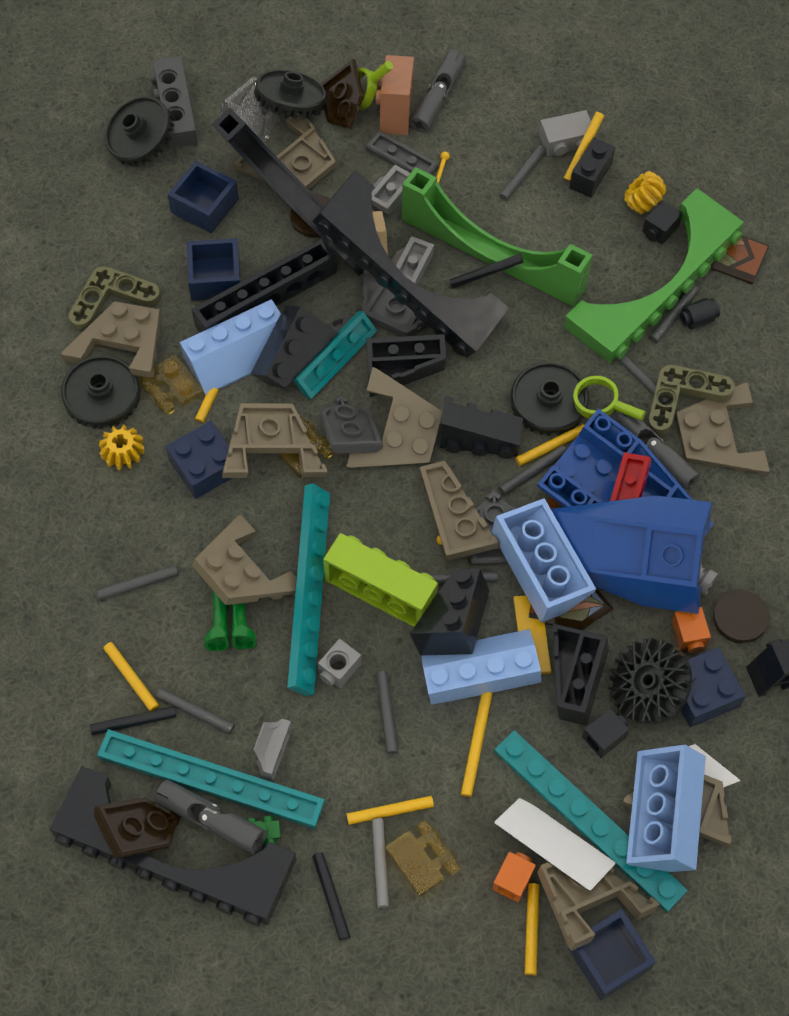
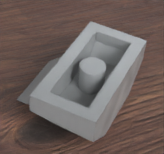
[372,165,410,215]
[392,236,434,285]
[254,719,292,782]

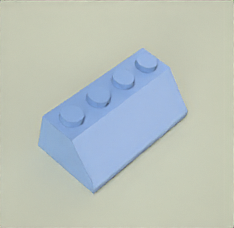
[180,299,281,395]
[491,498,596,623]
[421,629,542,705]
[626,745,706,872]

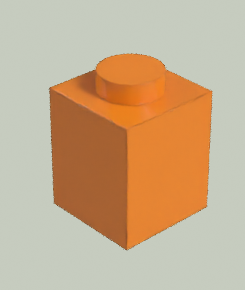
[671,607,711,654]
[492,852,536,903]

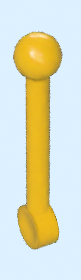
[436,151,450,184]

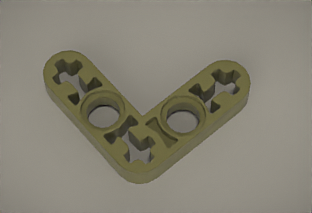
[69,266,161,330]
[648,365,735,436]

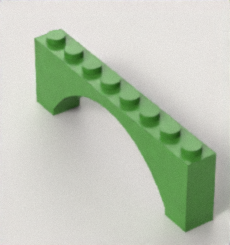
[402,167,593,307]
[564,188,744,364]

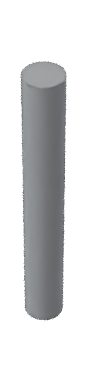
[372,818,389,908]

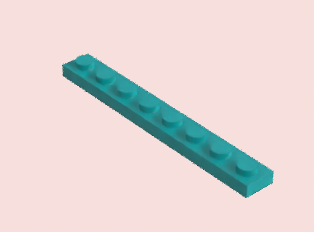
[287,483,330,696]
[97,729,325,829]
[494,730,688,913]

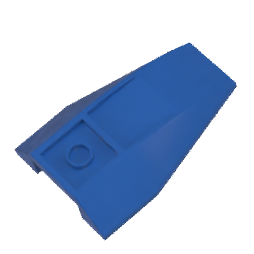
[537,408,714,536]
[551,496,712,614]

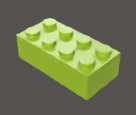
[323,533,438,627]

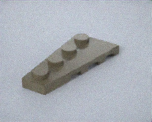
[420,461,499,561]

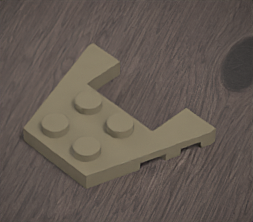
[234,113,336,190]
[61,301,162,378]
[346,367,443,468]
[675,383,770,476]
[222,403,327,478]
[192,515,297,605]
[537,862,660,951]

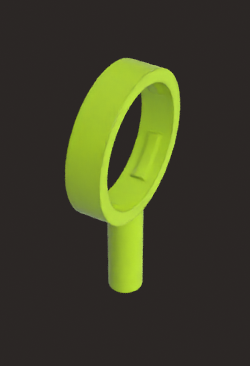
[358,61,393,110]
[573,376,646,421]

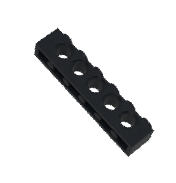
[192,239,336,332]

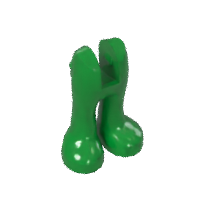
[204,590,257,651]

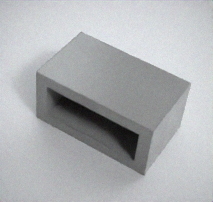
[539,110,595,156]

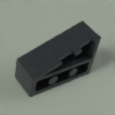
[251,306,339,388]
[366,334,446,397]
[440,396,523,459]
[410,568,490,655]
[553,624,609,726]
[746,639,789,697]

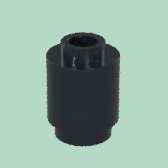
[680,298,720,330]

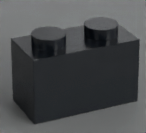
[569,137,616,198]

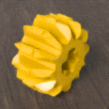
[624,171,666,214]
[99,424,145,471]

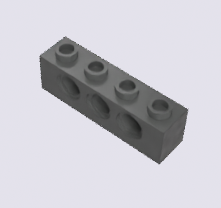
[150,56,198,149]

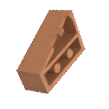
[376,55,414,135]

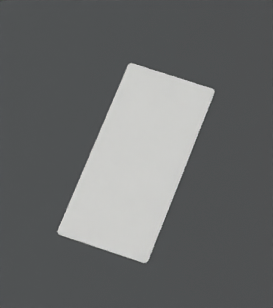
[495,798,615,890]

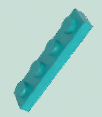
[293,311,377,399]

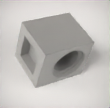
[318,638,362,689]

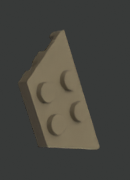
[622,775,732,847]

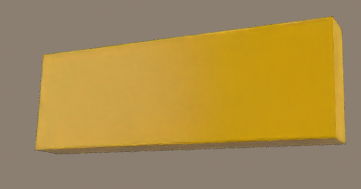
[513,595,551,674]

